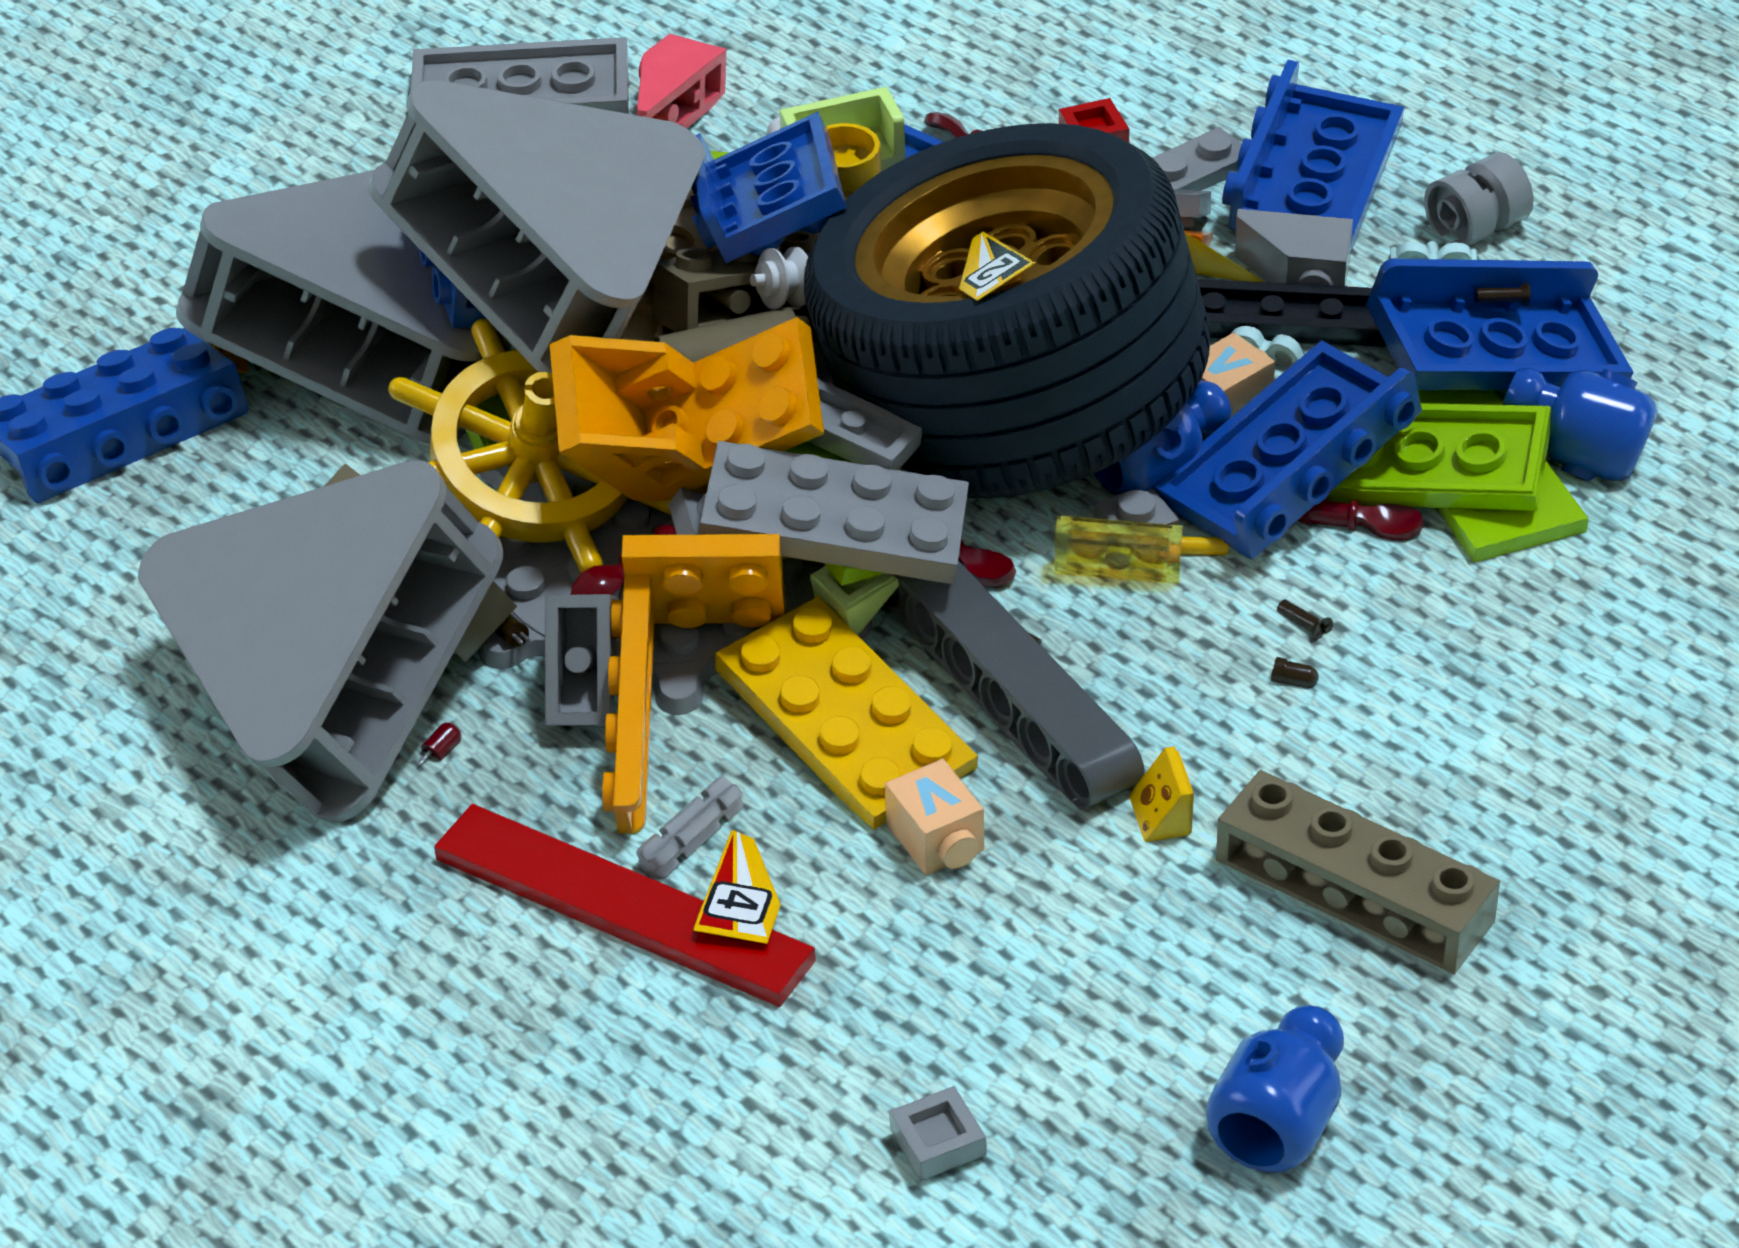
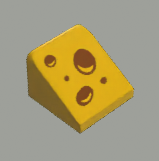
[1129,746,1194,842]

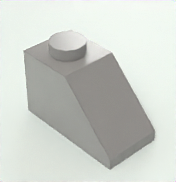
[1235,209,1353,286]
[545,594,618,725]

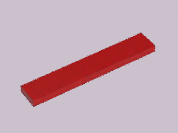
[434,803,816,1007]

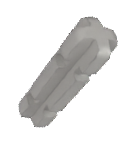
[636,778,743,879]

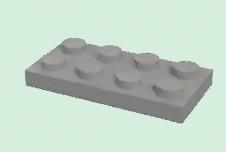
[411,37,629,114]
[699,441,969,584]

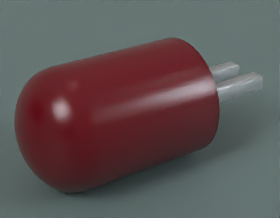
[416,723,462,766]

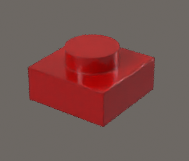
[1059,98,1130,143]

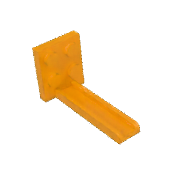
[602,534,786,834]

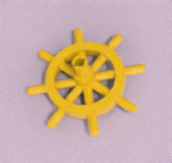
[388,319,673,573]

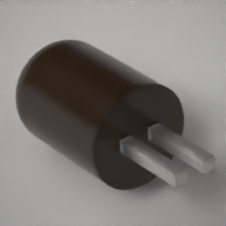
[494,614,530,647]

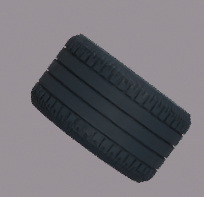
[804,123,1210,498]

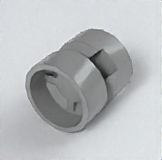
[1424,152,1534,246]

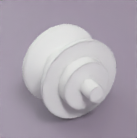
[750,247,808,309]

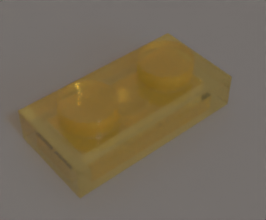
[1055,516,1183,584]

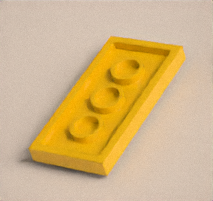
[715,596,978,830]

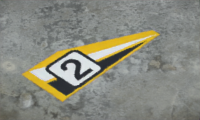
[959,232,1036,301]

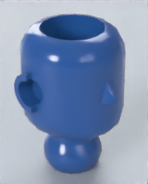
[1502,368,1658,481]
[1093,380,1232,495]
[1206,1005,1344,1173]

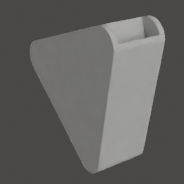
[369,79,706,373]
[176,170,497,444]
[138,460,503,823]

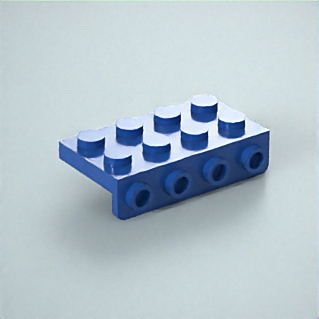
[1222,59,1404,254]
[690,111,847,263]
[1366,258,1634,391]
[0,328,248,503]
[1153,340,1422,560]

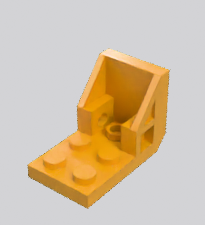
[549,317,824,501]

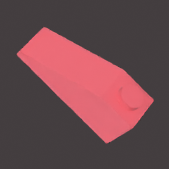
[637,34,727,129]

